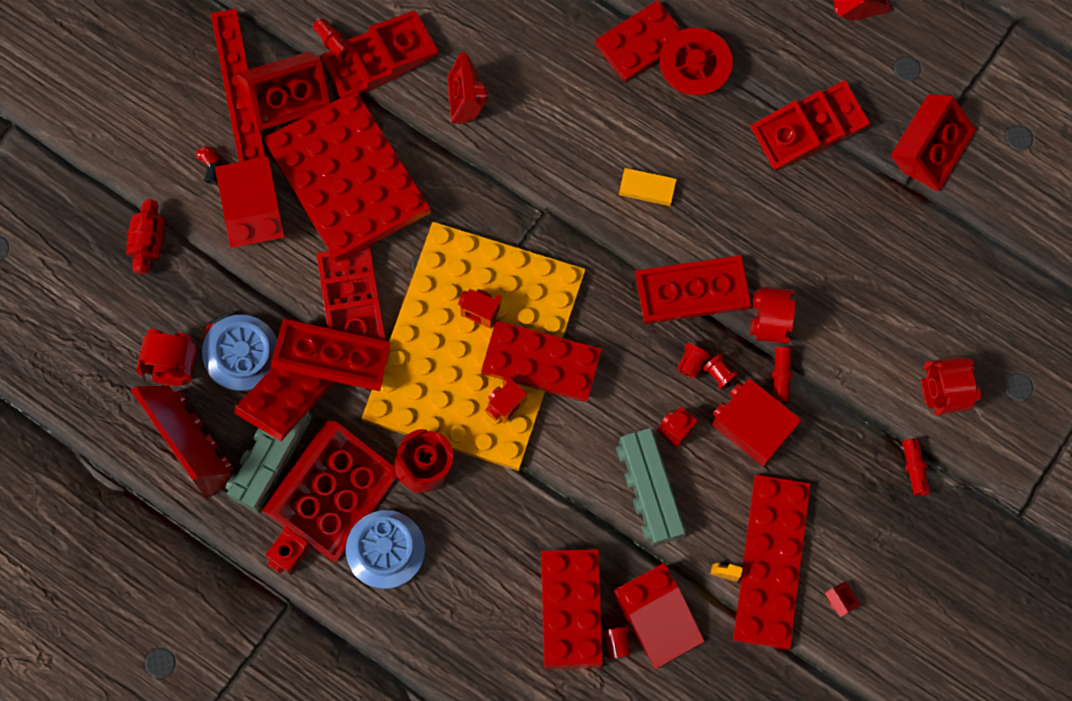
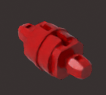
[126,199,165,275]

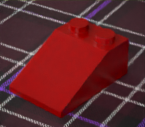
[215,157,285,248]
[613,563,704,670]

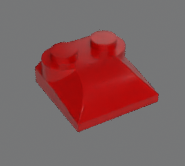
[447,52,488,124]

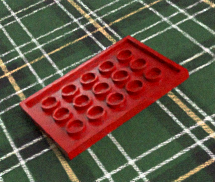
[263,92,431,263]

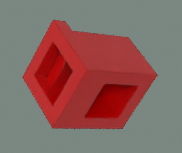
[458,288,502,329]
[485,375,527,424]
[656,406,698,448]
[265,527,310,575]

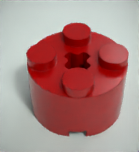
[749,286,795,344]
[136,329,198,386]
[921,356,981,416]
[394,429,453,493]

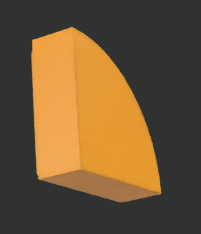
[710,563,743,582]

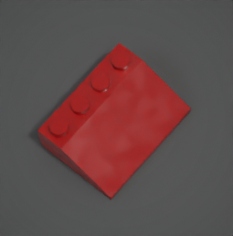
[130,386,234,499]
[262,421,397,563]

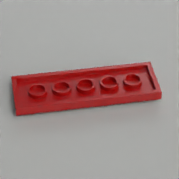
[732,475,810,650]

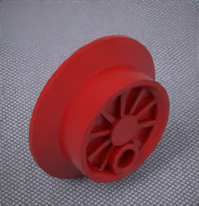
[659,28,733,96]

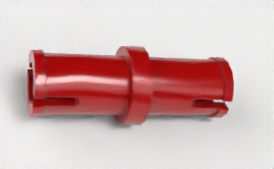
[312,18,353,62]
[771,347,793,404]
[902,438,931,497]

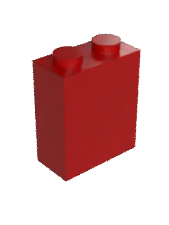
[712,378,801,467]

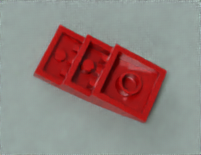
[320,10,439,98]
[750,80,871,171]
[316,245,385,341]

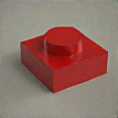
[825,581,861,617]

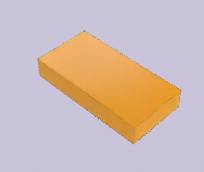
[619,168,676,206]

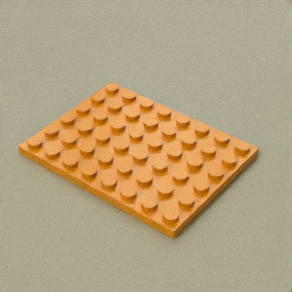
[361,222,585,471]

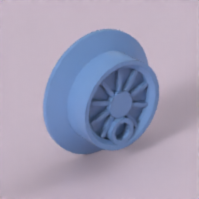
[202,315,277,391]
[346,510,425,589]

